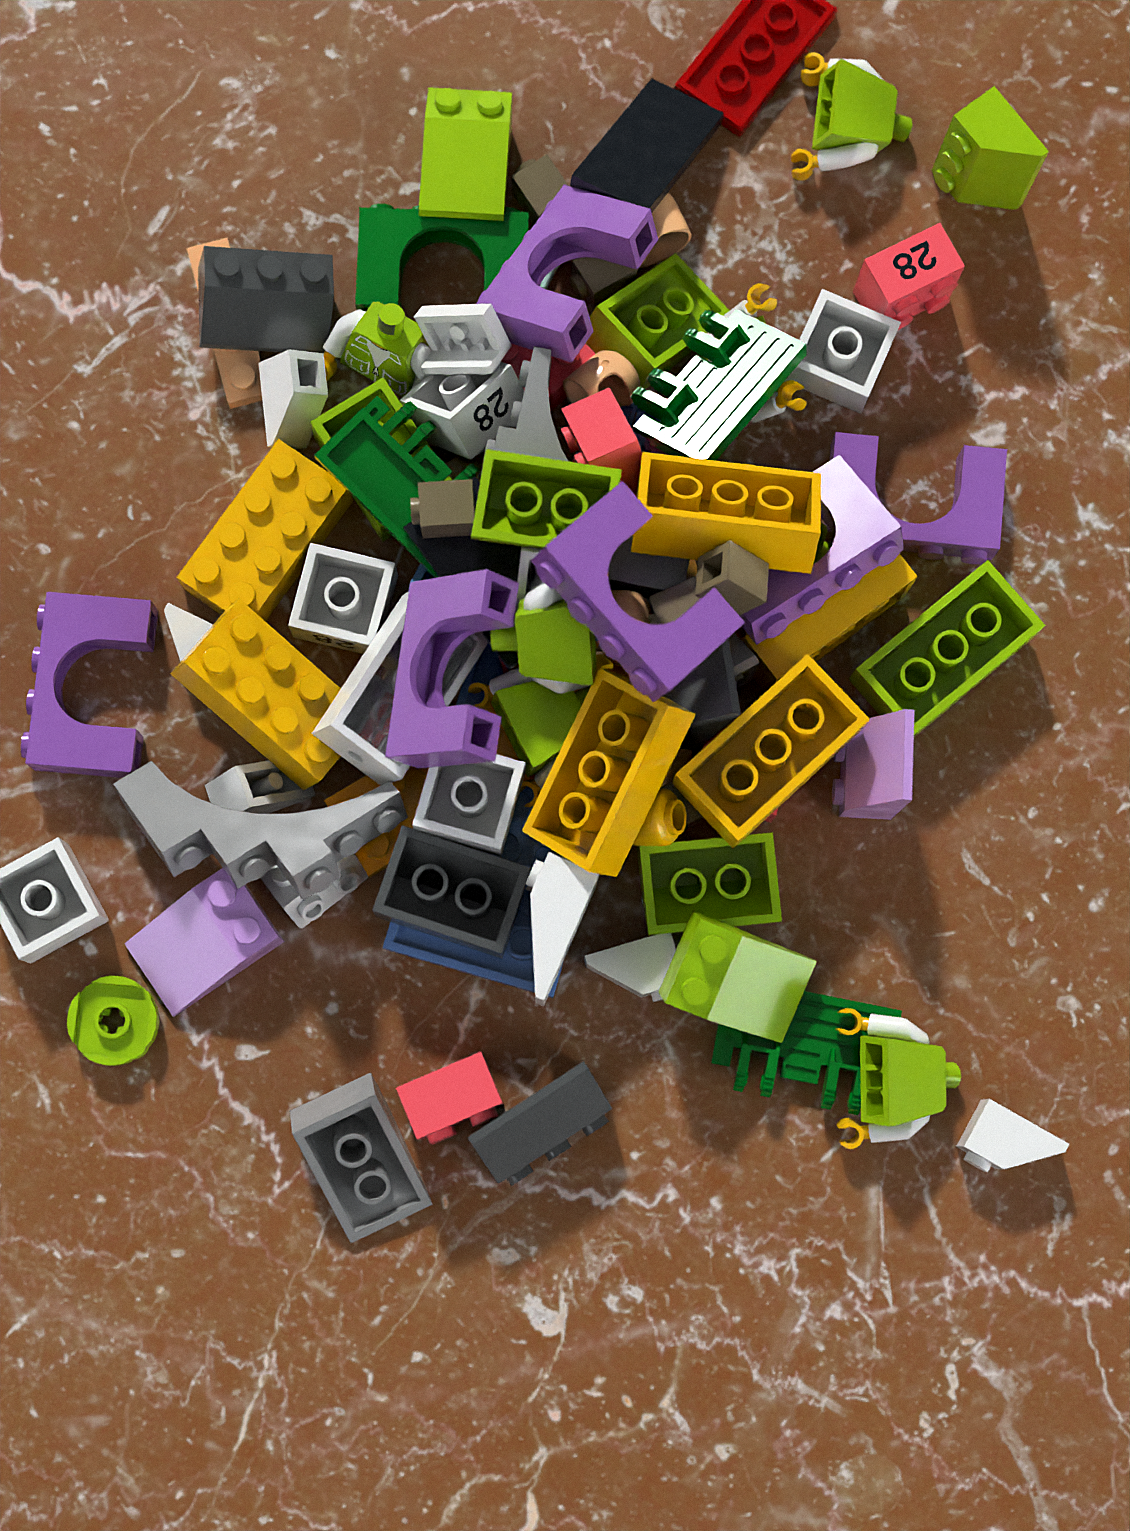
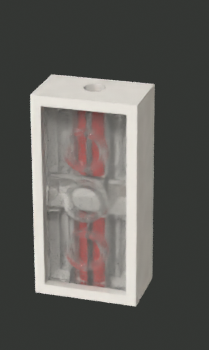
[311,592,488,786]

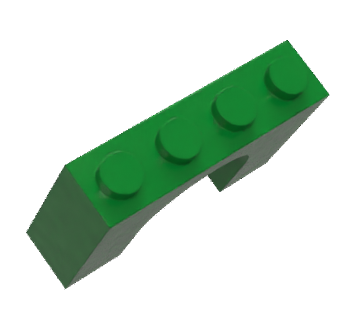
[355,203,529,311]

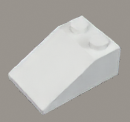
[526,852,599,1006]

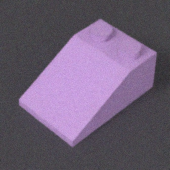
[832,709,914,820]
[124,868,284,1017]

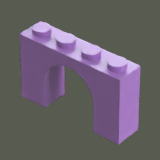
[476,185,659,363]
[824,432,1007,564]
[695,455,904,645]
[531,481,745,702]
[385,569,519,769]
[21,592,158,778]

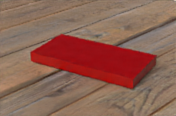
[674,0,838,138]

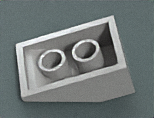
[290,1072,432,1243]

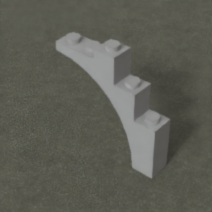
[483,346,690,599]
[113,761,408,901]

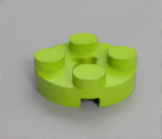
[67,976,160,1066]

